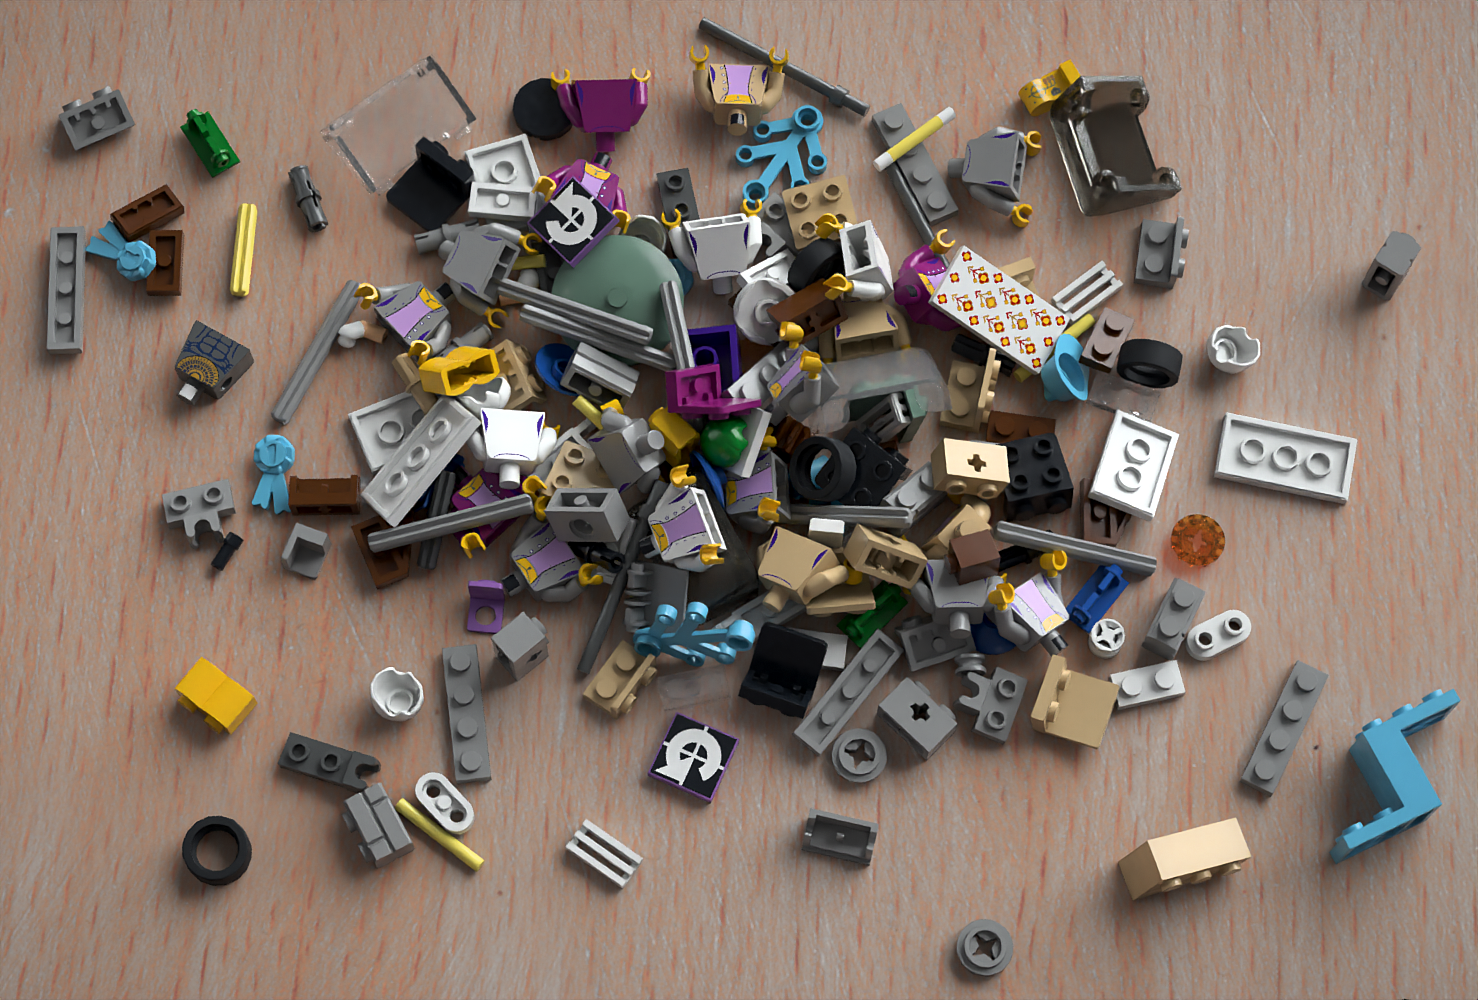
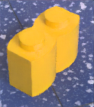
[418,346,500,396]
[648,406,700,468]
[175,657,258,735]

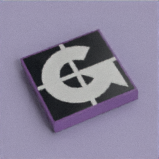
[527,176,620,268]
[648,712,739,803]

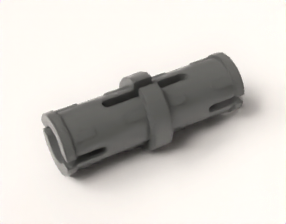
[288,165,328,232]

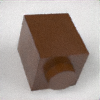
[944,529,1001,585]

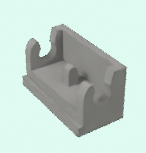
[802,808,879,866]

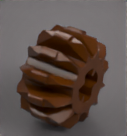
[768,416,816,464]

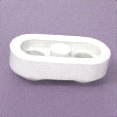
[1185,610,1251,661]
[415,772,475,834]

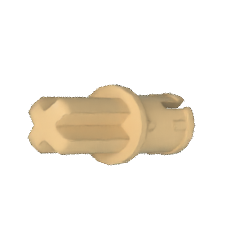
[392,353,439,415]

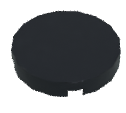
[513,78,573,141]

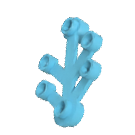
[736,105,827,209]
[633,602,755,667]

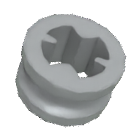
[954,653,986,678]

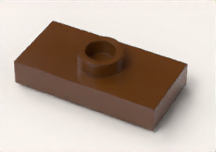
[110,184,185,243]

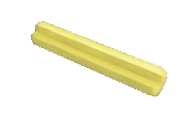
[230,203,257,297]

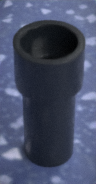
[211,532,244,571]

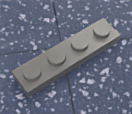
[872,103,959,227]
[47,226,86,354]
[722,336,819,408]
[792,629,904,756]
[442,644,492,784]
[1239,660,1329,797]

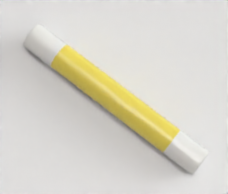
[873,107,956,172]

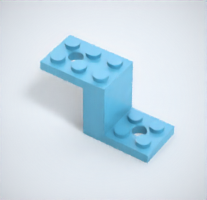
[1329,689,1461,864]

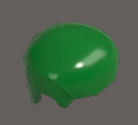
[700,415,748,468]

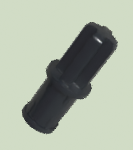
[951,334,1016,377]
[998,529,1053,572]
[568,541,625,574]

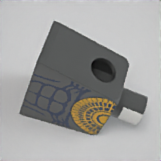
[175,320,254,406]

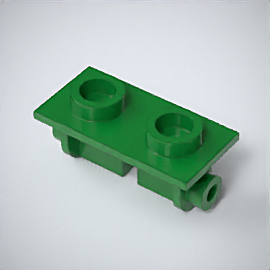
[180,109,240,178]
[836,580,908,649]

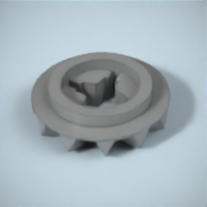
[832,728,887,784]
[956,919,1013,977]

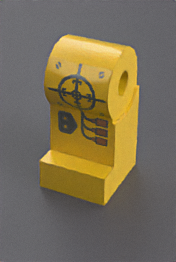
[1018,59,1085,117]

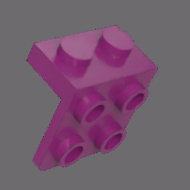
[665,364,762,420]

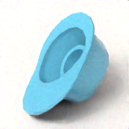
[1041,334,1090,402]

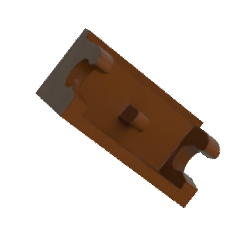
[766,278,848,346]
[288,475,361,516]

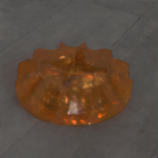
[1171,514,1225,567]

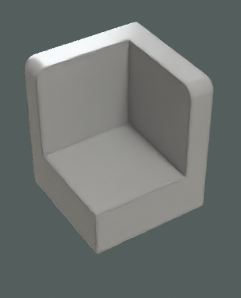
[281,523,331,580]

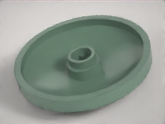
[552,235,684,367]

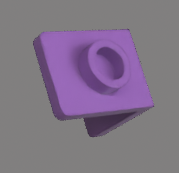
[467,580,505,634]

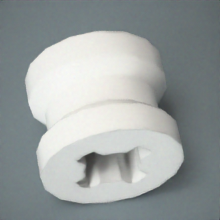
[1088,618,1125,659]

